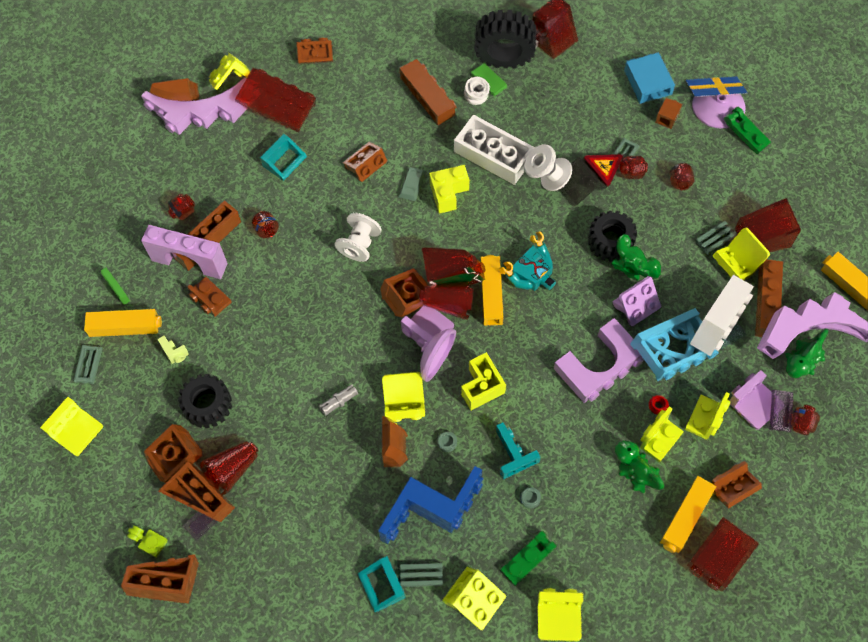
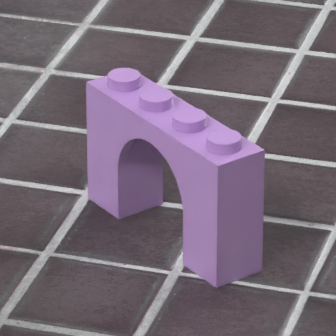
[141,225,228,279]
[554,318,644,403]

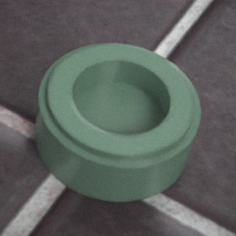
[437,431,457,452]
[520,487,541,509]

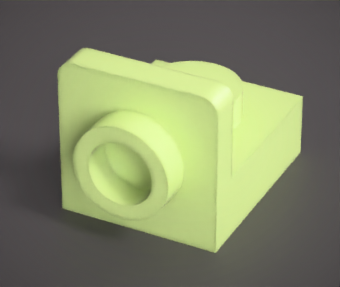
[158,336,189,364]

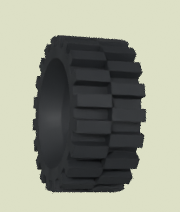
[474,9,536,69]

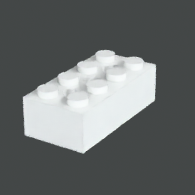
[454,115,535,185]
[690,275,754,356]

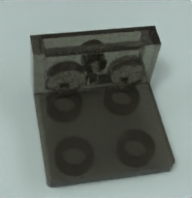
[559,156,608,207]

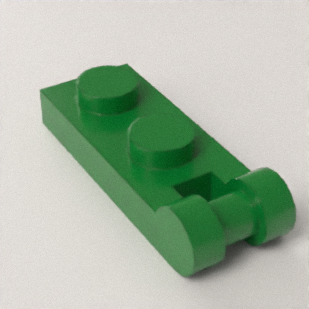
[724,107,771,155]
[500,531,557,586]

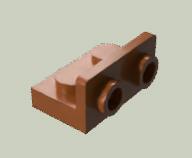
[297,38,333,64]
[343,142,387,182]
[187,277,232,317]

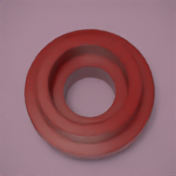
[649,395,669,415]

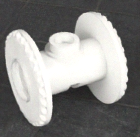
[524,144,572,191]
[335,213,381,262]

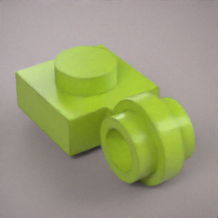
[127,525,168,558]

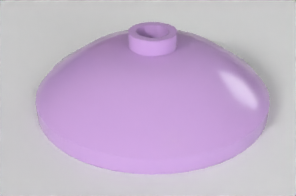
[692,94,745,128]
[420,328,456,382]

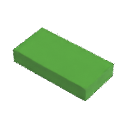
[471,63,507,96]
[101,267,130,305]

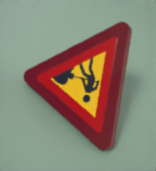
[584,154,623,186]

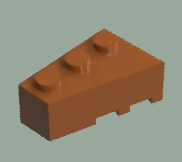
[159,462,235,522]
[121,554,199,604]

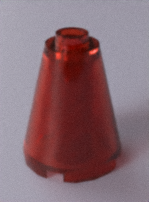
[419,281,473,320]
[200,441,258,495]

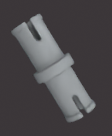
[319,384,358,416]

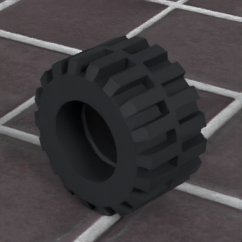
[588,210,637,262]
[178,374,232,428]

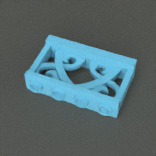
[630,308,719,381]

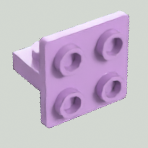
[612,276,661,326]

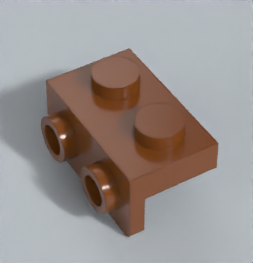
[712,461,762,509]

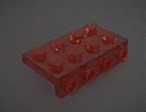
[235,67,316,132]

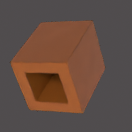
[655,98,682,129]

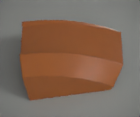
[150,78,199,101]
[380,268,436,317]
[382,416,408,467]
[144,424,202,483]

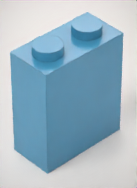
[624,53,675,104]

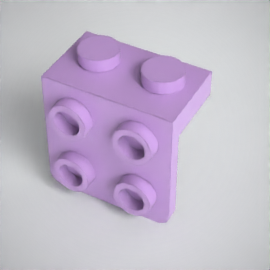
[401,304,454,348]
[729,370,784,430]

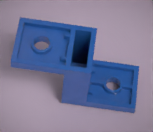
[378,466,484,544]

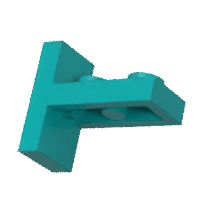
[496,422,540,480]

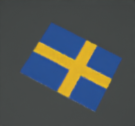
[686,77,747,97]

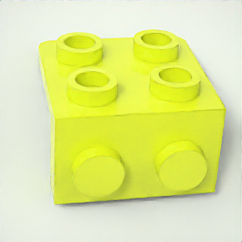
[712,228,770,280]
[382,372,425,422]
[538,588,583,641]

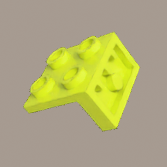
[209,53,252,90]
[685,392,731,440]
[40,397,103,456]
[640,406,684,463]
[442,567,506,630]

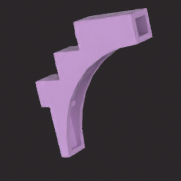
[141,77,260,135]
[757,292,868,359]

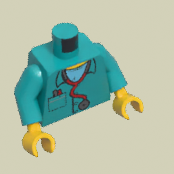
[499,232,556,291]

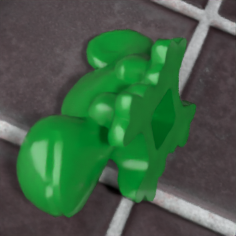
[611,234,661,281]
[785,328,829,378]
[615,440,664,493]

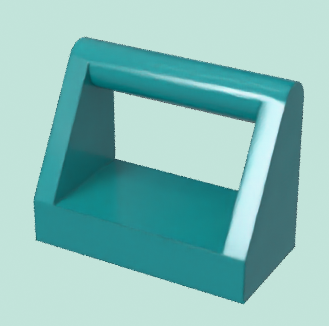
[260,134,307,181]
[358,556,406,613]

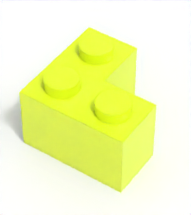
[429,165,469,214]
[461,352,506,410]

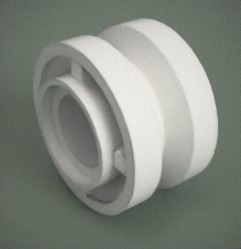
[464,77,490,105]

